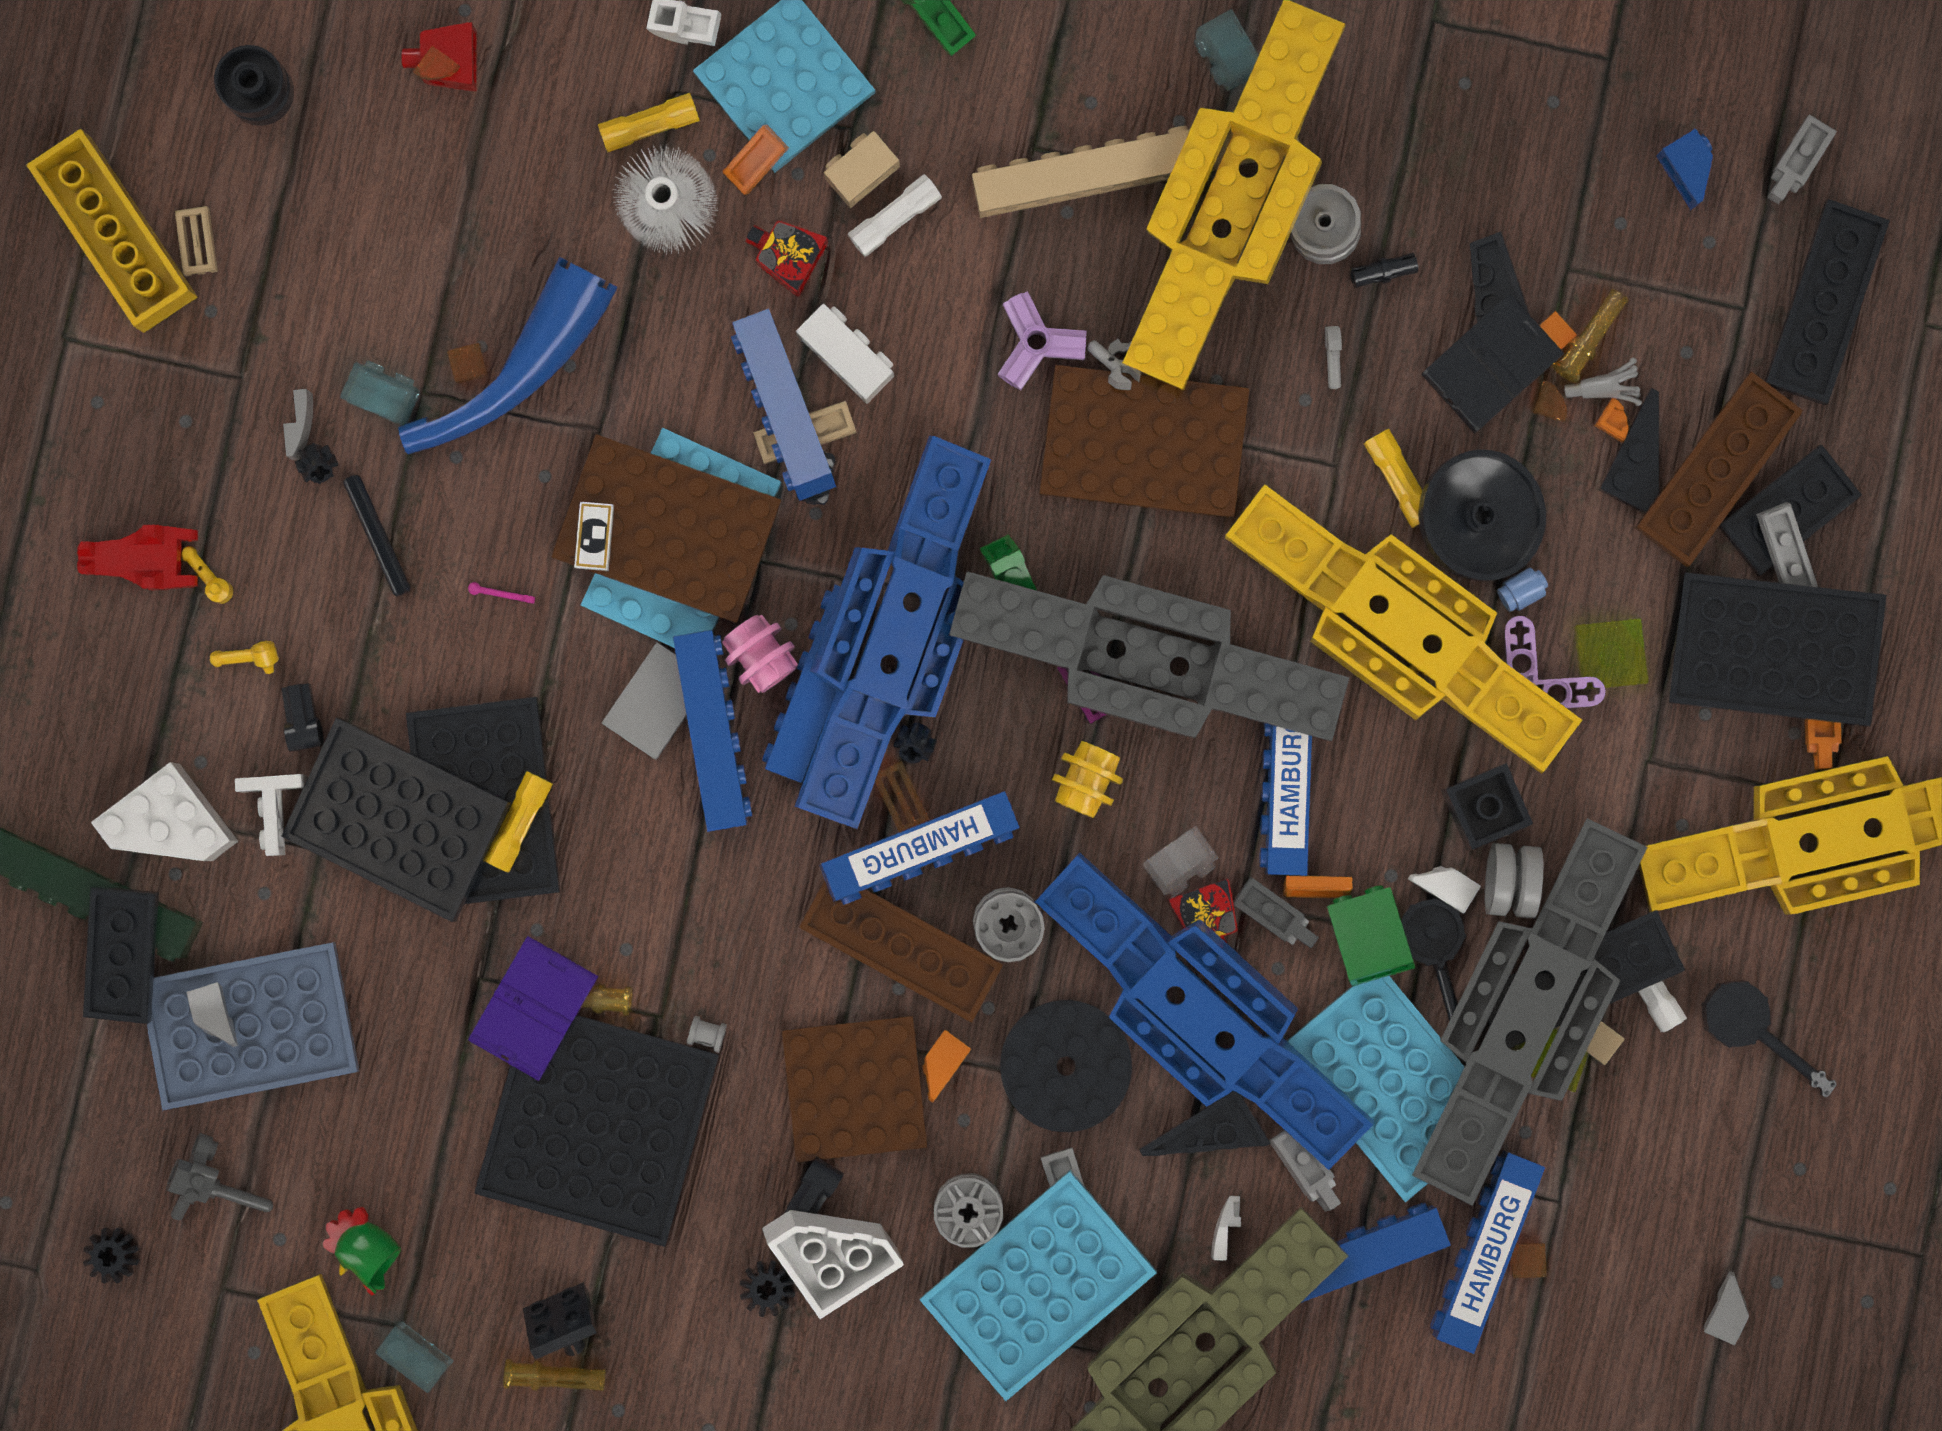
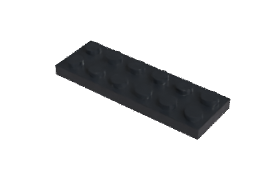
[1765,199,1890,405]
[1488,910,1685,1048]

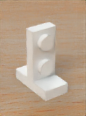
[235,774,307,856]

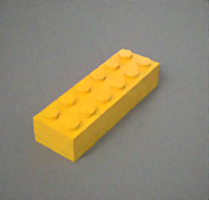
[26,129,197,333]

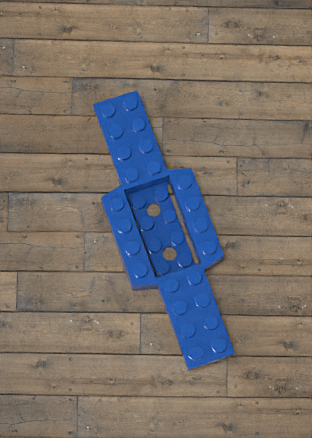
[794,436,991,829]
[1035,853,1374,1170]

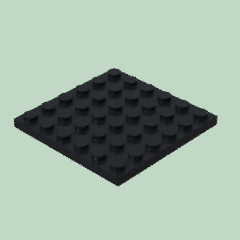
[474,1015,720,1247]

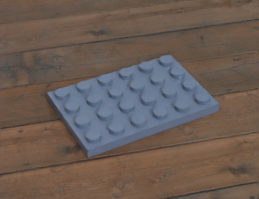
[147,942,359,1110]

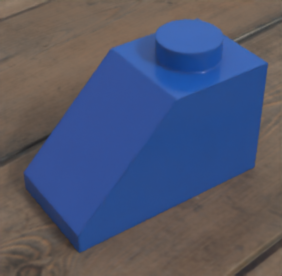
[1656,129,1713,210]

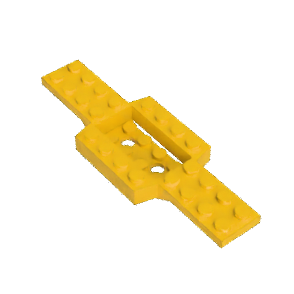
[1122,0,1345,390]
[1225,484,1582,774]
[1639,756,1942,915]
[257,1274,418,1431]

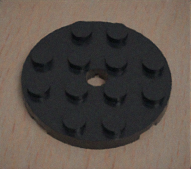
[1000,1000,1132,1132]

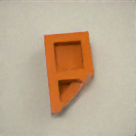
[922,1030,971,1103]

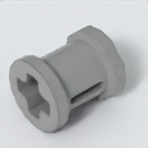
[687,1015,727,1053]

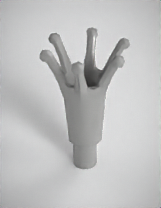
[1564,358,1642,406]

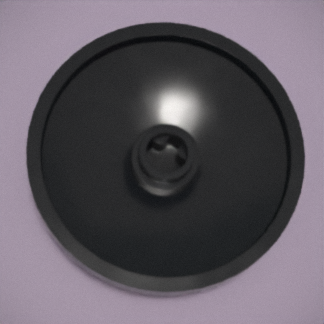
[1418,449,1546,581]

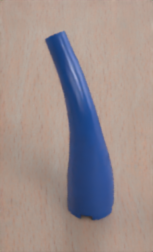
[398,257,618,455]

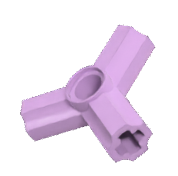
[998,291,1087,391]

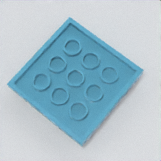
[693,0,875,173]

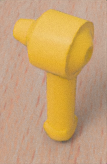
[181,546,233,604]
[210,641,279,674]

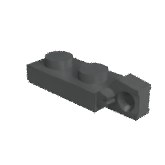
[1233,877,1319,948]

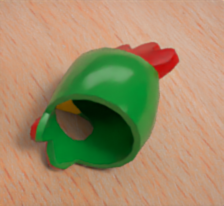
[323,1207,401,1296]

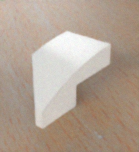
[1408,866,1481,914]
[1211,1196,1241,1260]

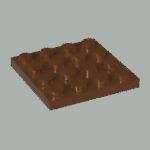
[782,1016,927,1162]

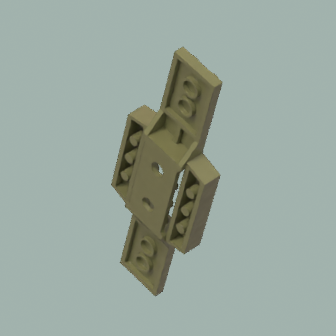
[1069,1207,1348,1431]

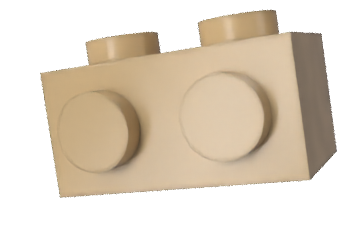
[824,131,900,209]

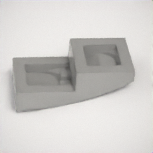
[283,389,313,460]

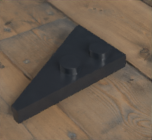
[1598,388,1659,514]
[1139,1091,1271,1156]

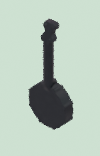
[1401,898,1466,1021]
[1701,980,1837,1097]

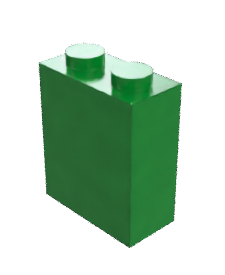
[1327,885,1416,987]

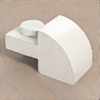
[646,0,722,46]

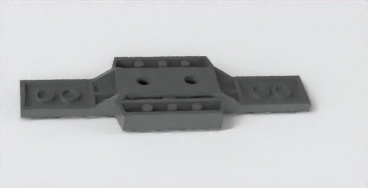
[949,572,1350,741]
[1412,818,1648,1206]

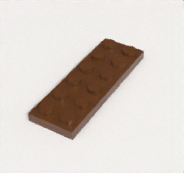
[1634,371,1804,567]
[799,880,1003,1023]

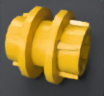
[1052,741,1123,818]

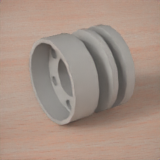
[973,887,1045,962]
[934,1173,1003,1248]

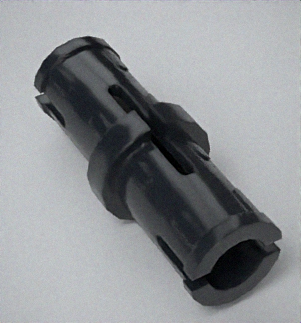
[1350,252,1418,288]

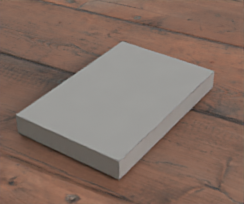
[602,642,687,760]

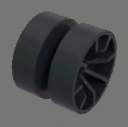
[214,45,294,126]

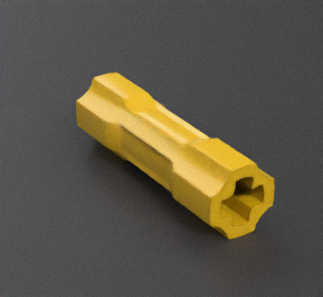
[598,93,700,152]
[1364,429,1423,528]
[483,771,553,872]

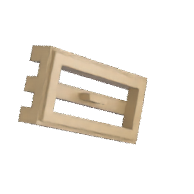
[175,206,218,277]

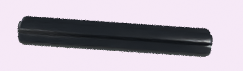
[343,475,410,597]

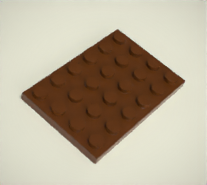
[1039,365,1250,519]
[551,434,782,624]

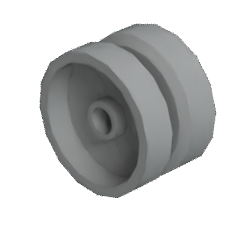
[1290,184,1361,264]
[1484,843,1544,919]

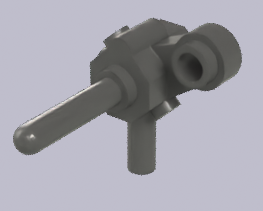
[166,1133,273,1220]

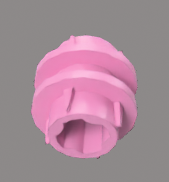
[722,614,798,693]

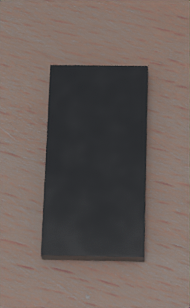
[1719,444,1862,576]
[83,885,159,1024]

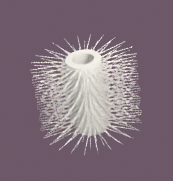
[613,145,719,255]

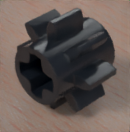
[295,443,338,484]
[894,723,937,763]

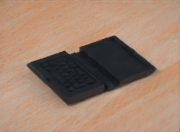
[1421,293,1565,434]

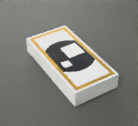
[574,502,614,571]

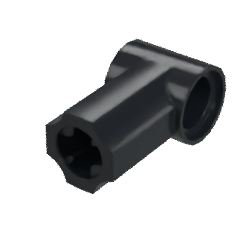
[281,683,324,752]
[784,1156,844,1214]

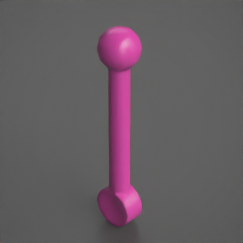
[468,582,535,604]

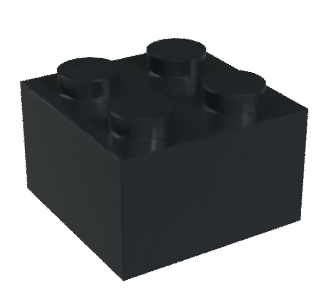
[1441,763,1533,850]

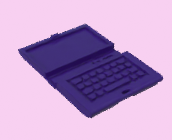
[468,936,599,1081]

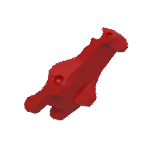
[77,525,198,591]

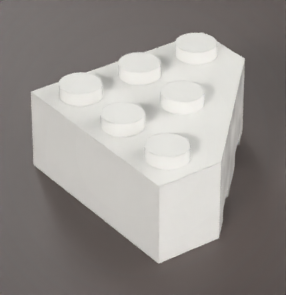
[91,762,238,861]
[762,1210,904,1319]

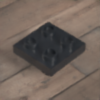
[523,1282,597,1360]

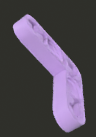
[1504,616,1606,708]

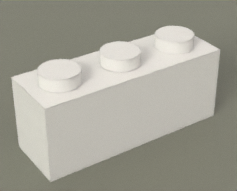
[796,303,894,404]

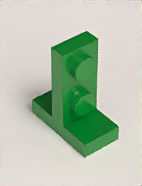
[901,0,976,56]
[979,534,1037,591]

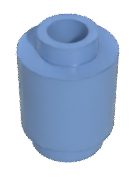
[1497,567,1548,612]

